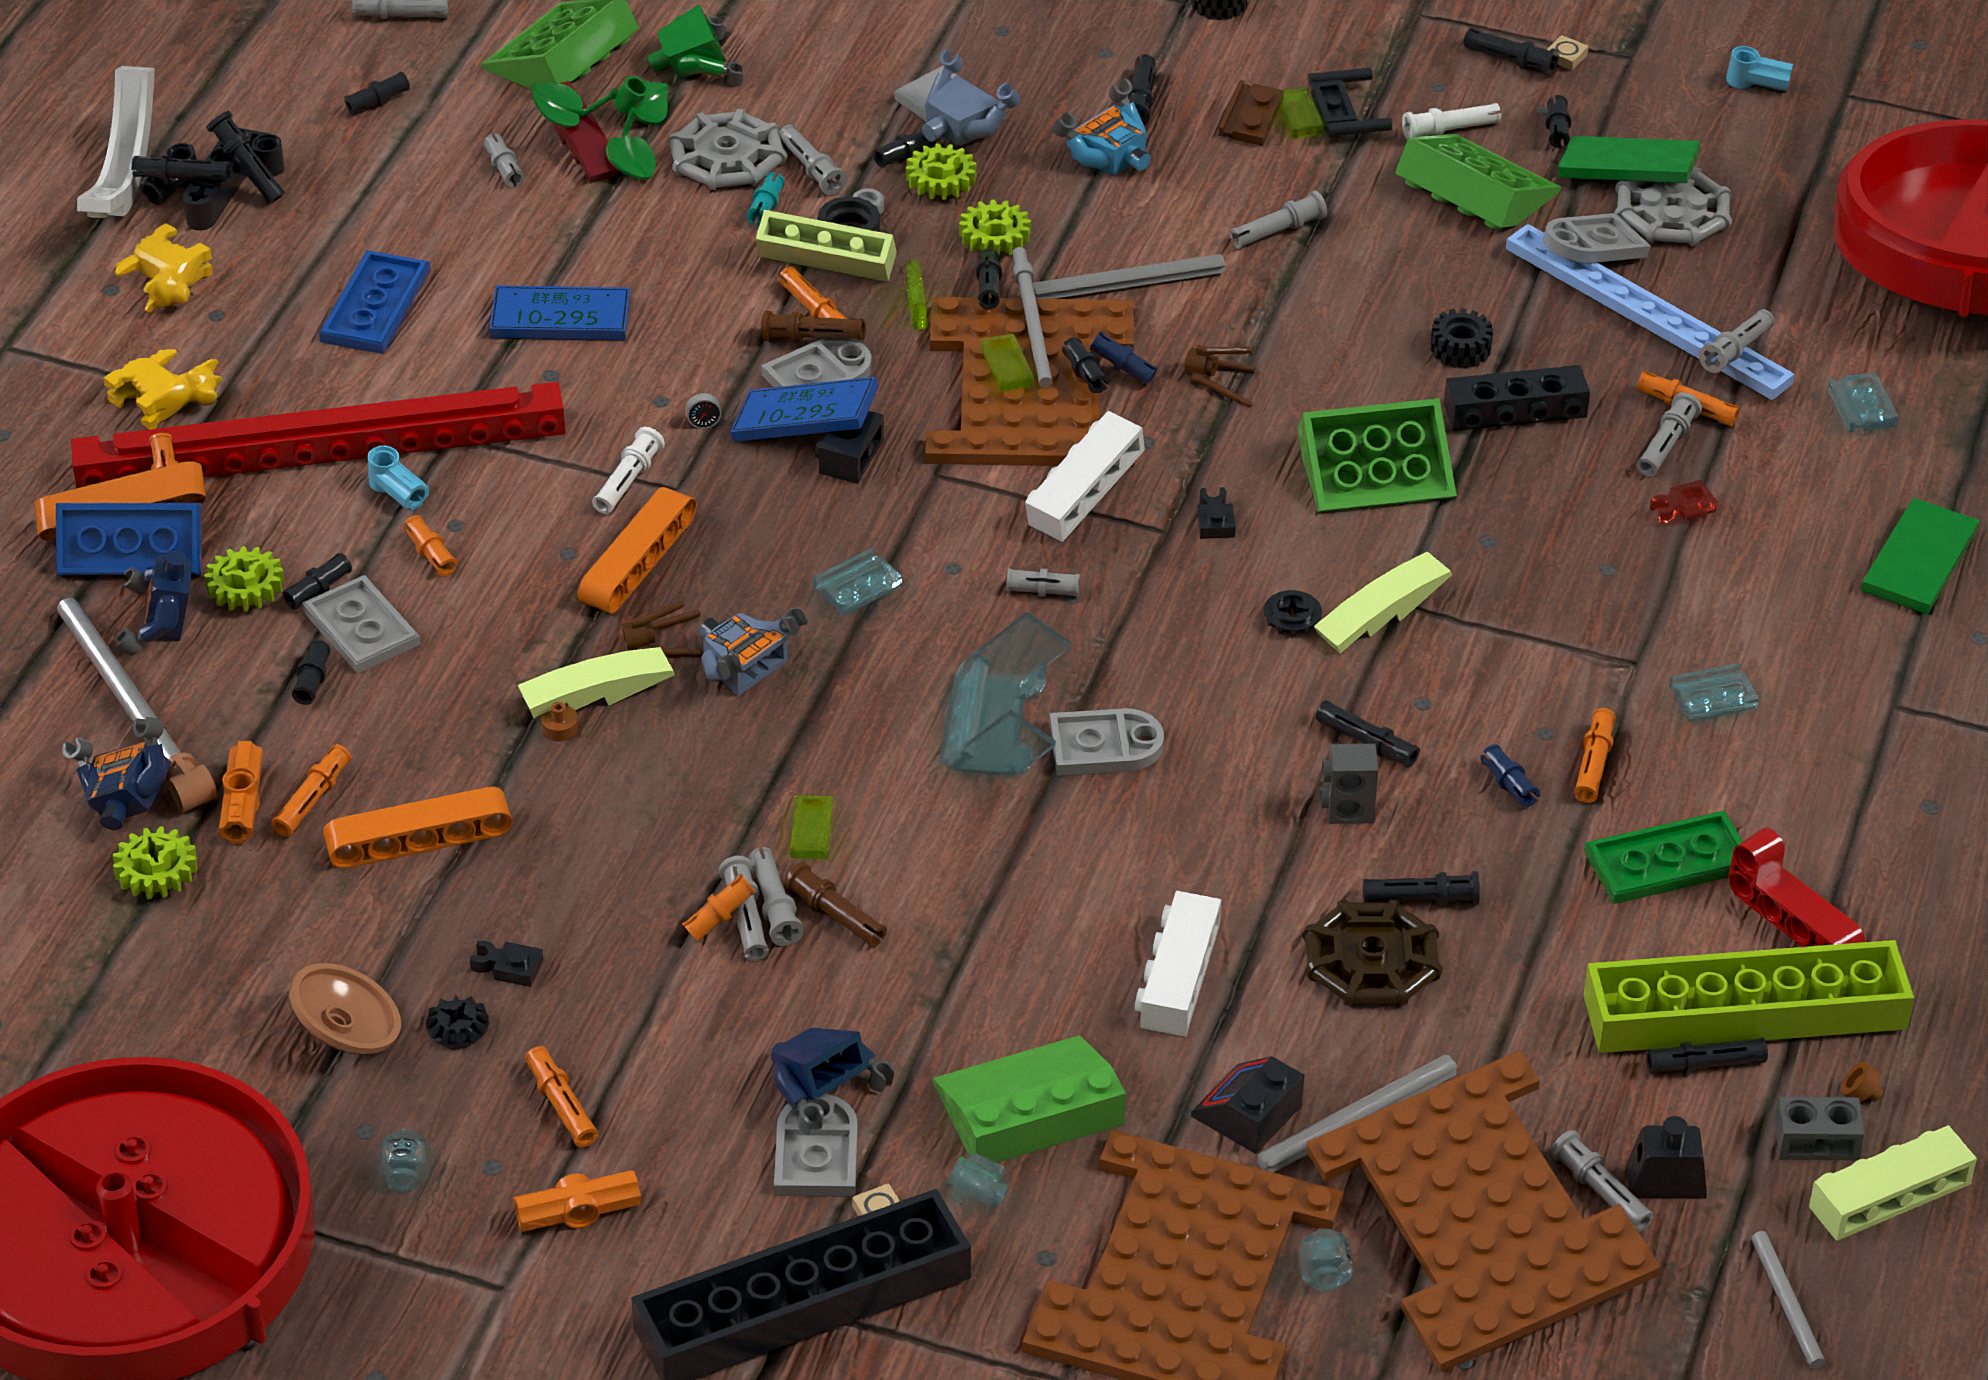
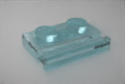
[1827,372,1899,433]
[813,548,902,616]
[1669,663,1759,722]

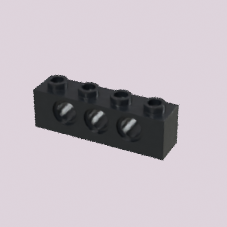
[1444,365,1590,431]

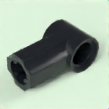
[140,143,197,205]

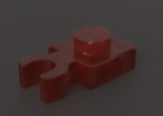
[1649,480,1718,523]

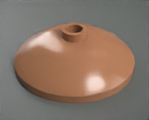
[289,963,401,1054]

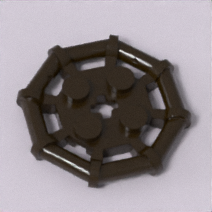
[1302,899,1443,1007]

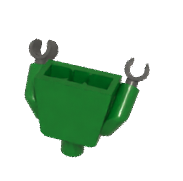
[647,4,743,87]

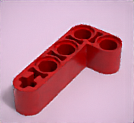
[1729,827,1865,947]

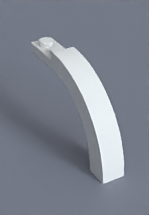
[77,66,154,218]

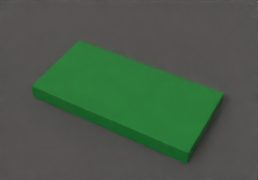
[1558,136,1701,183]
[1861,497,1980,614]
[1584,810,1743,904]

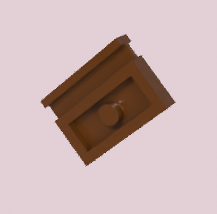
[1218,80,1284,146]

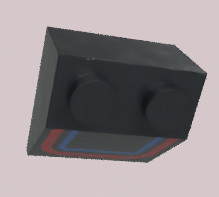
[1191,1056,1305,1154]

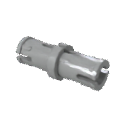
[483,133,525,188]
[1006,568,1080,597]

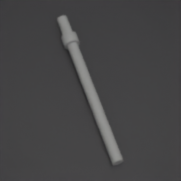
[1013,247,1053,388]

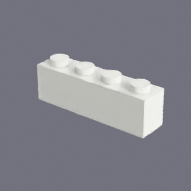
[1025,411,1145,542]
[1135,891,1221,1037]

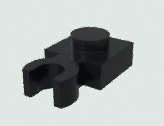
[1197,487,1236,539]
[469,941,543,987]

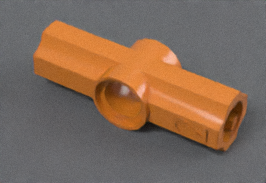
[219,741,263,844]
[513,1170,641,1232]

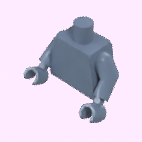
[922,49,1020,146]

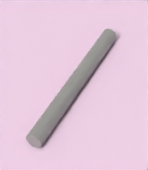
[1751,1231,1825,1369]

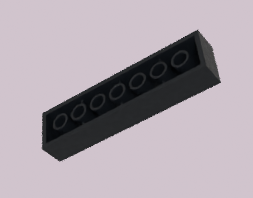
[631,1188,971,1380]

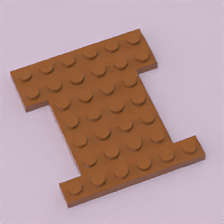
[925,296,1134,467]
[1306,1051,1661,1373]
[1022,1130,1344,1380]

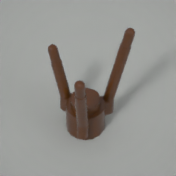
[1185,345,1255,408]
[622,601,703,656]

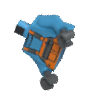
[1053,78,1151,175]

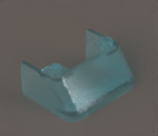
[940,612,1071,776]

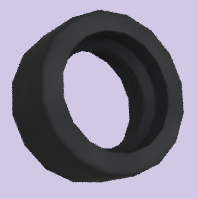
[817,196,880,232]

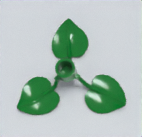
[531,76,668,180]

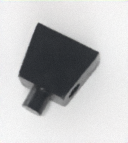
[1626,1116,1707,1199]

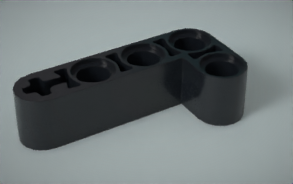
[183,128,285,231]

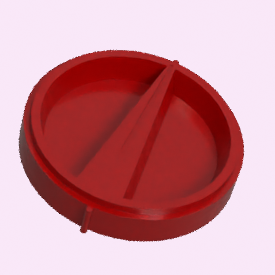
[1833,119,1988,317]
[0,1057,316,1380]

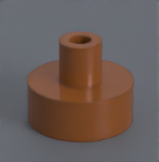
[541,702,578,741]
[1841,1061,1883,1102]

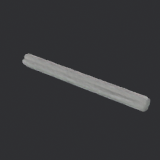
[1032,254,1225,299]
[1258,1055,1457,1173]

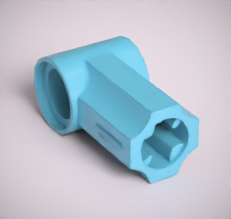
[1726,46,1793,92]
[368,446,429,511]

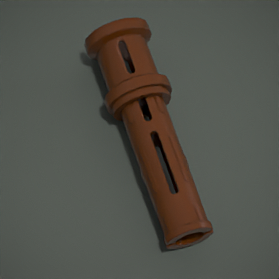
[761,311,866,342]
[783,862,887,948]

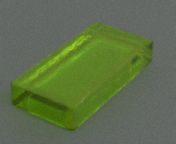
[1279,87,1324,138]
[906,260,926,330]
[981,334,1034,392]
[790,795,833,859]

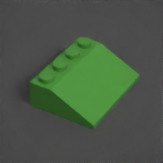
[481,0,639,89]
[1395,134,1561,230]
[1297,398,1457,513]
[933,1035,1126,1169]

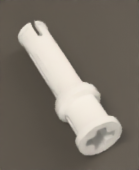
[1402,103,1501,140]
[592,427,665,514]

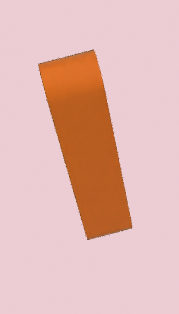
[34,462,206,541]
[577,487,697,614]
[323,787,513,868]

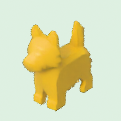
[115,223,212,312]
[103,349,222,429]

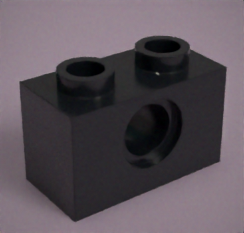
[815,411,884,484]

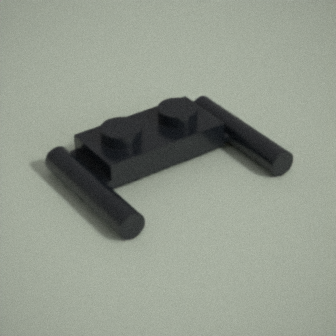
[1308,67,1392,137]

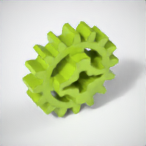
[906,144,977,200]
[959,200,1031,257]
[204,546,284,611]
[113,827,198,899]

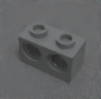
[1320,744,1379,824]
[1774,1096,1865,1161]

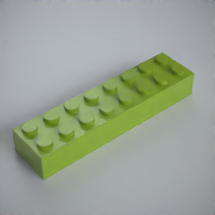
[1583,940,1914,1053]

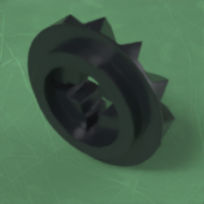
[1264,590,1322,636]
[425,994,489,1047]

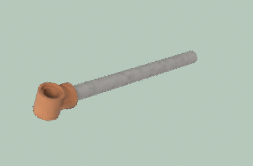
[57,598,218,813]

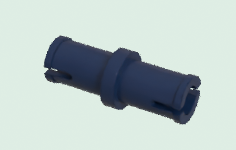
[1089,331,1158,386]
[1480,744,1540,808]

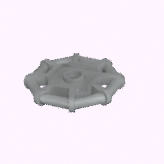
[667,108,787,191]
[1615,166,1733,247]

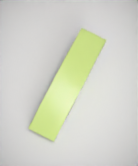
[1314,552,1452,654]
[518,647,675,718]

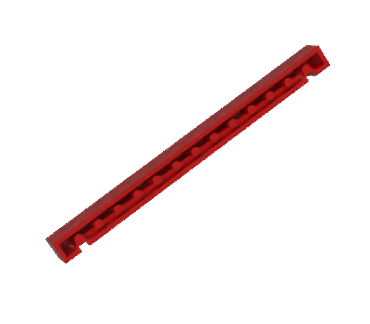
[70,381,566,489]

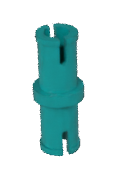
[746,172,785,226]

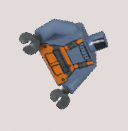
[699,607,808,696]

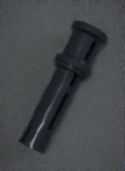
[1463,27,1560,77]
[1128,54,1156,126]
[206,111,285,205]
[1363,871,1480,906]

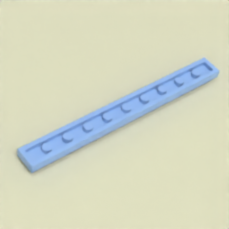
[1506,224,1794,400]

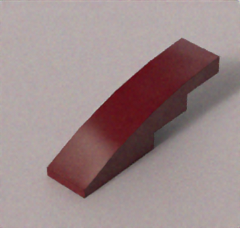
[553,81,621,183]

